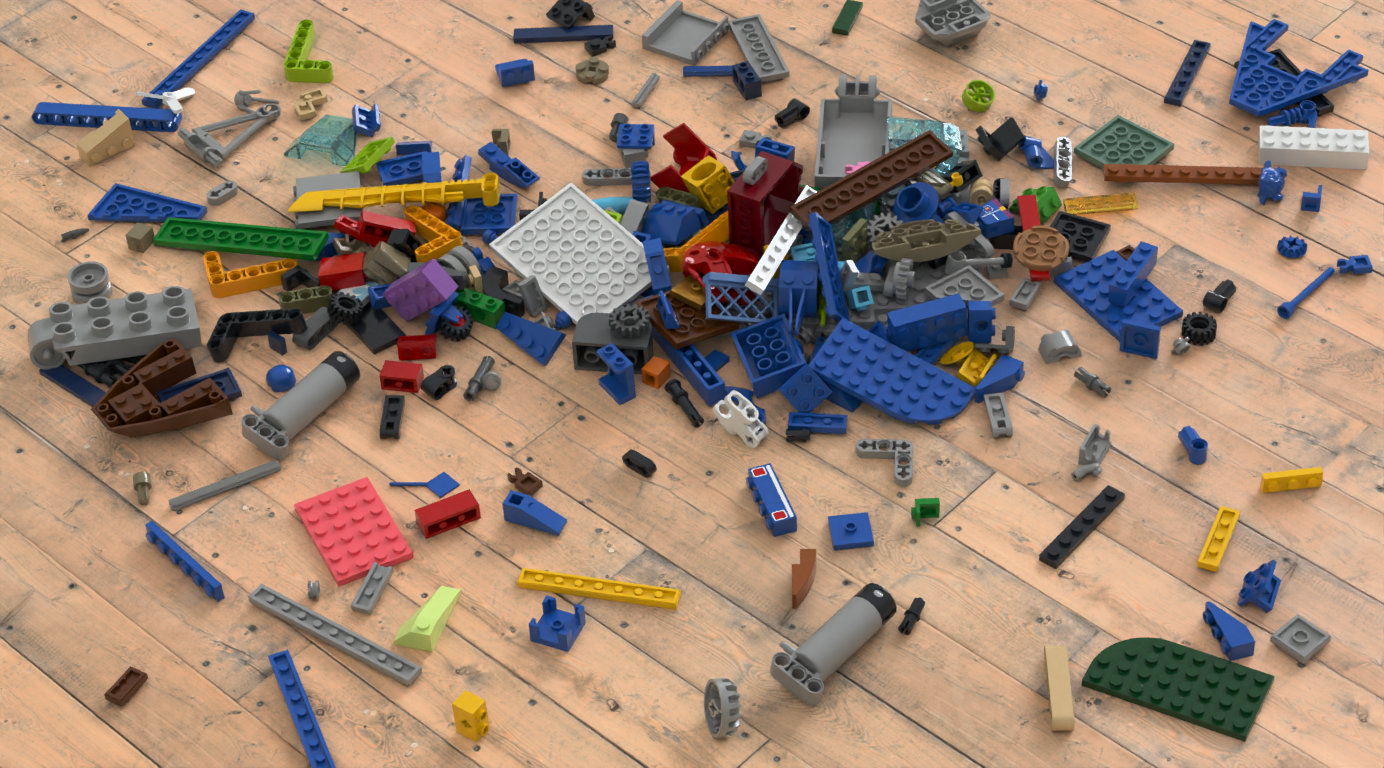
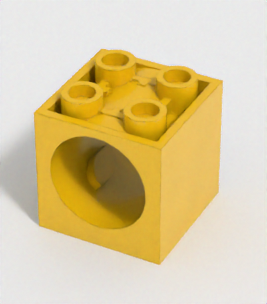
[681,155,734,214]

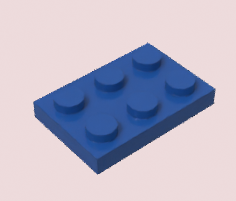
[376,151,427,186]

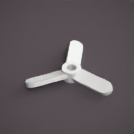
[135,88,195,114]

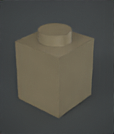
[125,222,155,253]

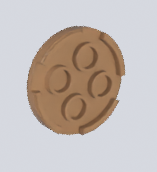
[1013,226,1069,271]

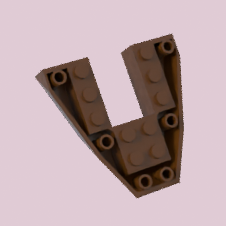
[91,337,233,438]

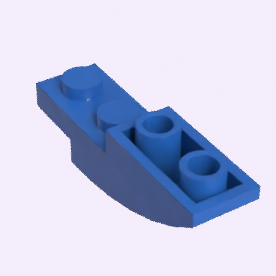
[478,142,540,188]

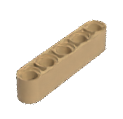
[1044,645,1074,731]

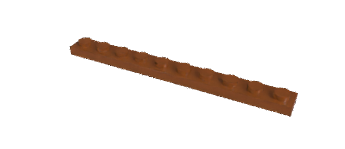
[1103,164,1277,185]

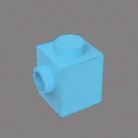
[846,285,874,312]

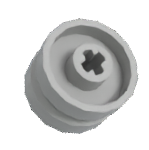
[436,246,481,288]
[68,261,112,304]

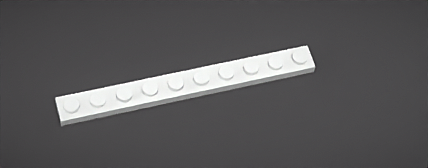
[745,185,817,296]

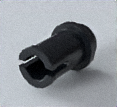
[786,427,810,442]

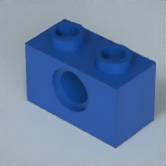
[968,301,996,344]

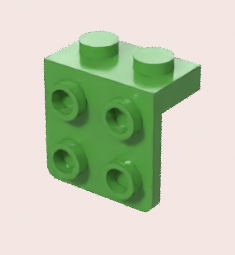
[1009,186,1062,224]

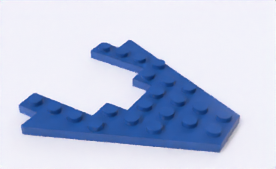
[1229,19,1369,117]

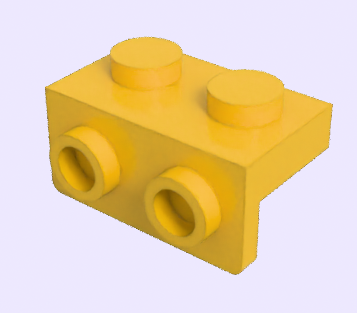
[955,348,997,387]

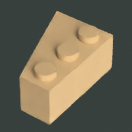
[77,109,135,167]

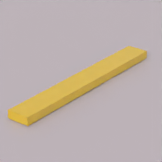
[517,568,681,610]

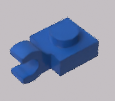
[472,247,495,281]

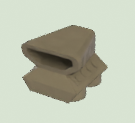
[362,241,411,285]

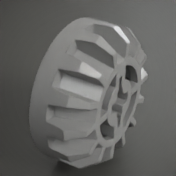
[704,678,741,738]

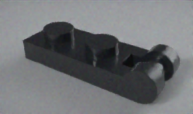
[380,395,405,439]

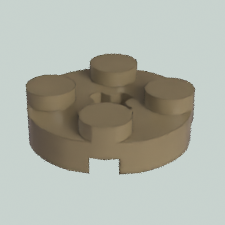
[576,56,609,85]

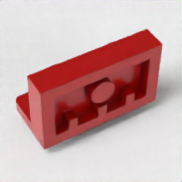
[397,334,437,361]

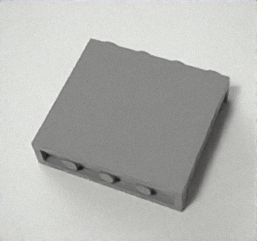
[642,0,730,66]
[293,171,363,229]

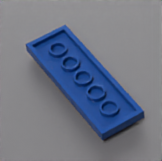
[808,212,850,323]

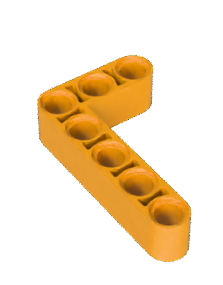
[404,205,463,263]
[663,211,729,272]
[203,251,298,298]

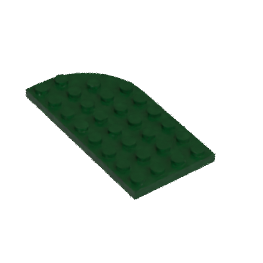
[1081,637,1275,742]

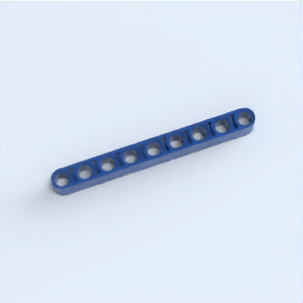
[32,102,182,132]

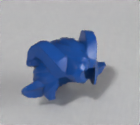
[1258,160,1287,205]

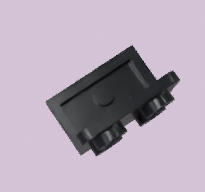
[546,0,595,29]
[976,117,1025,161]

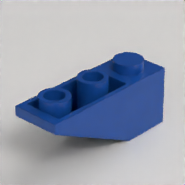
[502,490,567,536]
[1203,601,1255,661]

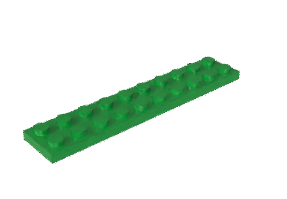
[153,217,329,261]

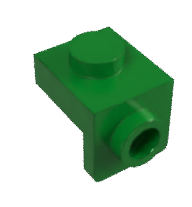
[911,498,940,526]

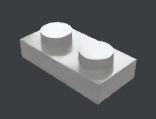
[1009,277,1041,311]

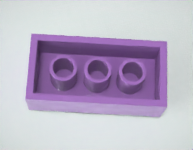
[382,258,458,322]

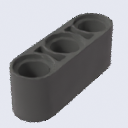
[292,307,339,350]

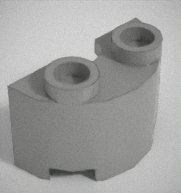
[1038,330,1082,364]

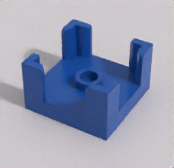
[529,595,586,652]

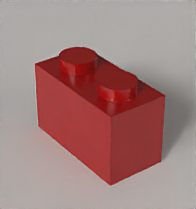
[379,360,424,393]

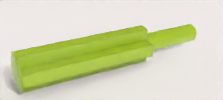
[819,284,828,327]

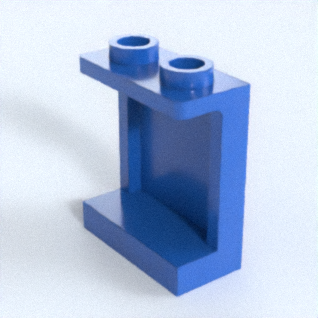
[597,343,636,405]

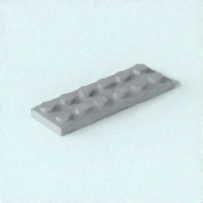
[728,14,790,83]

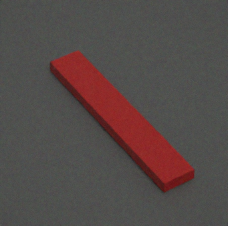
[1017,195,1050,282]

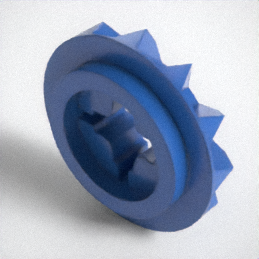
[1277,235,1307,258]

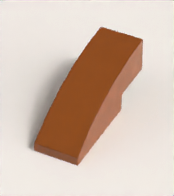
[792,549,817,609]

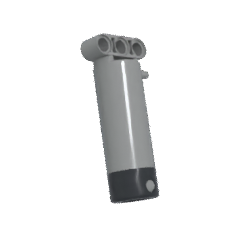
[242,351,360,460]
[770,583,897,705]

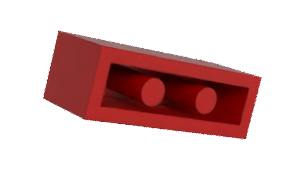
[357,210,416,242]
[414,489,481,539]

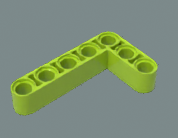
[284,19,334,83]

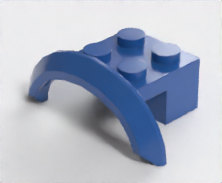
[731,138,795,170]

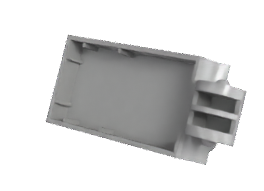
[814,75,892,195]
[28,286,202,370]

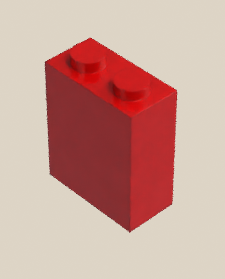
[318,252,369,291]

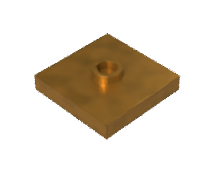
[670,274,712,311]

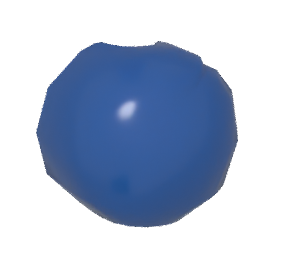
[266,364,296,392]

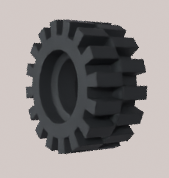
[327,292,363,325]
[1181,312,1217,346]

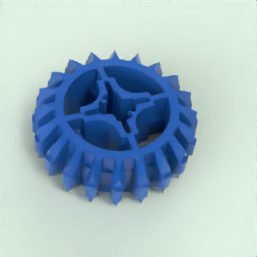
[631,161,651,202]

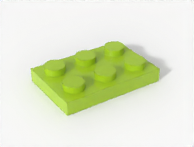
[340,137,395,174]

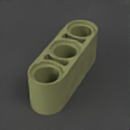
[656,187,702,209]
[279,286,333,314]

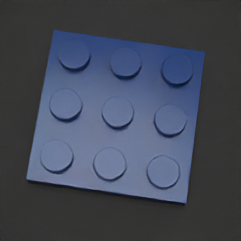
[460,194,518,235]

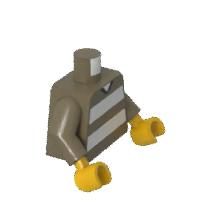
[905,166,963,200]

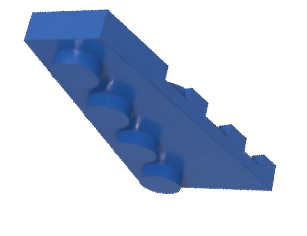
[495,312,566,366]

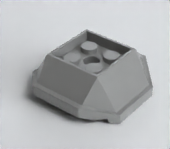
[915,0,990,47]

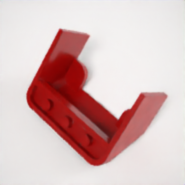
[650,123,717,193]

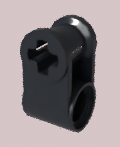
[421,365,457,400]

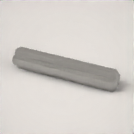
[632,73,660,108]

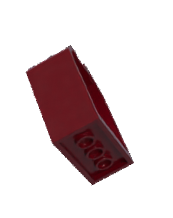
[727,151,803,257]

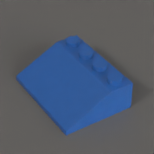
[731,314,806,398]

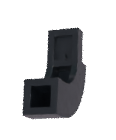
[482,266,525,317]

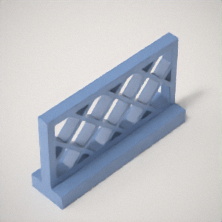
[703,272,779,324]

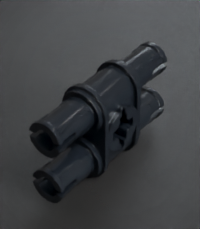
[77,358,131,388]

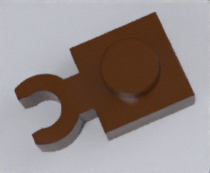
[507,467,543,496]

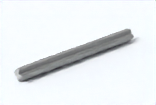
[169,460,281,511]

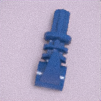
[1267,100,1317,128]

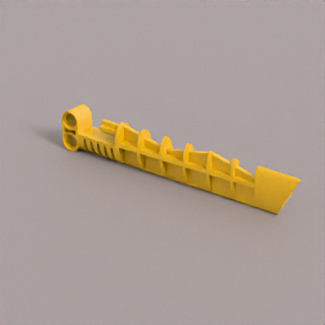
[288,173,500,212]

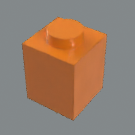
[641,356,671,389]

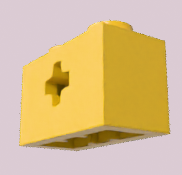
[452,690,490,742]

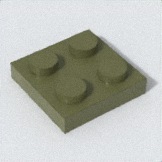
[842,218,869,264]

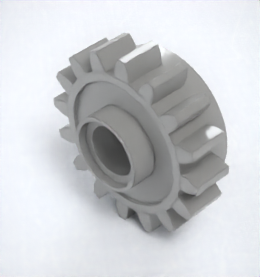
[892,258,916,300]

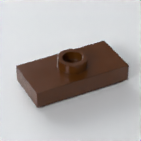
[104,666,148,707]

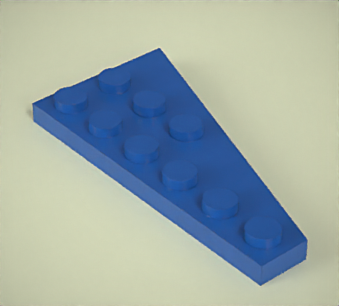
[88,183,207,222]

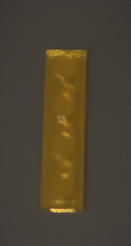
[1063,192,1138,215]

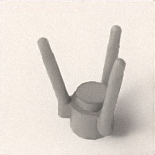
[234,90,279,113]

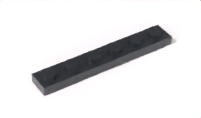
[1039,485,1125,569]

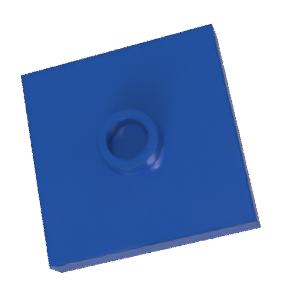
[1120,319,1161,359]
[828,512,874,550]

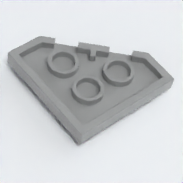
[925,265,1005,306]

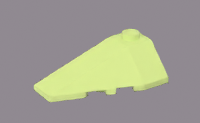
[393,586,461,652]

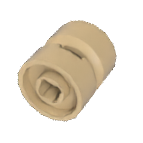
[970,179,993,206]

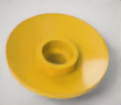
[940,341,974,365]

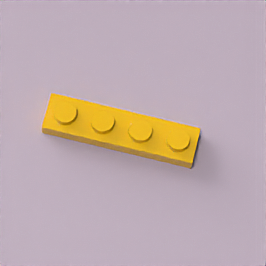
[1197,506,1241,572]

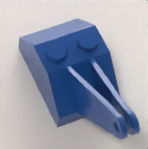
[778,260,820,335]

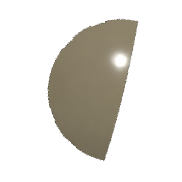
[872,219,982,262]

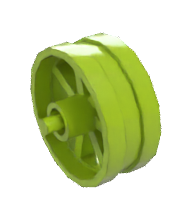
[962,80,995,112]

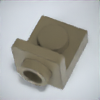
[492,129,511,155]

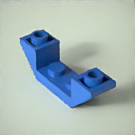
[642,238,672,295]

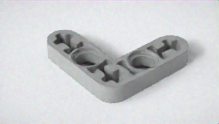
[856,439,913,487]

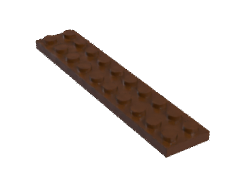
[790,130,953,234]

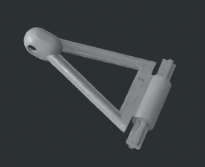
[177,103,281,168]

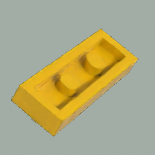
[1260,467,1323,493]

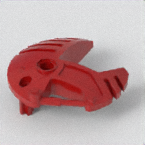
[682,241,759,305]

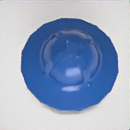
[893,182,939,224]

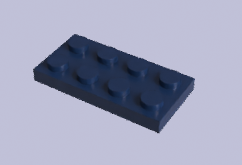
[157,368,242,403]

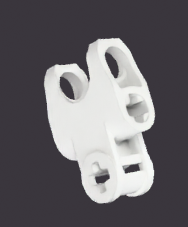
[713,390,769,448]

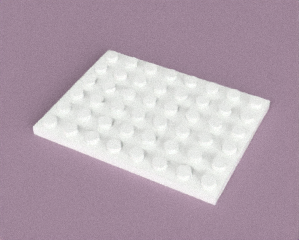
[489,183,670,324]

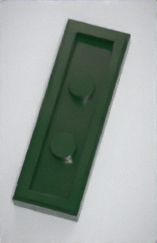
[832,0,863,36]

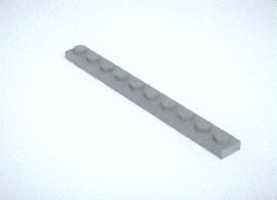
[248,584,422,686]

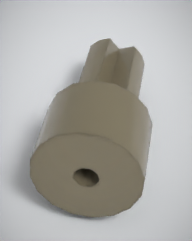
[133,472,152,505]

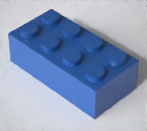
[887,293,968,352]

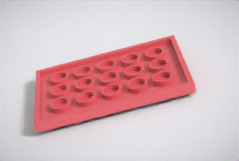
[294,477,414,587]

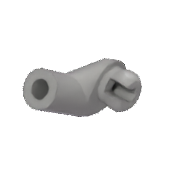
[1071,463,1102,481]

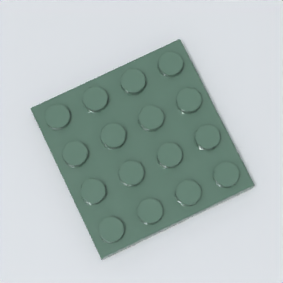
[1074,115,1174,183]

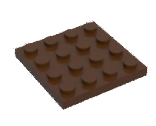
[635,291,740,350]

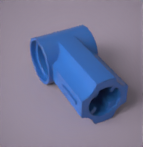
[1178,426,1208,465]

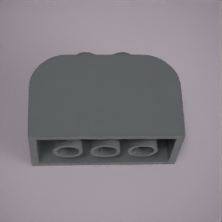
[572,312,654,375]

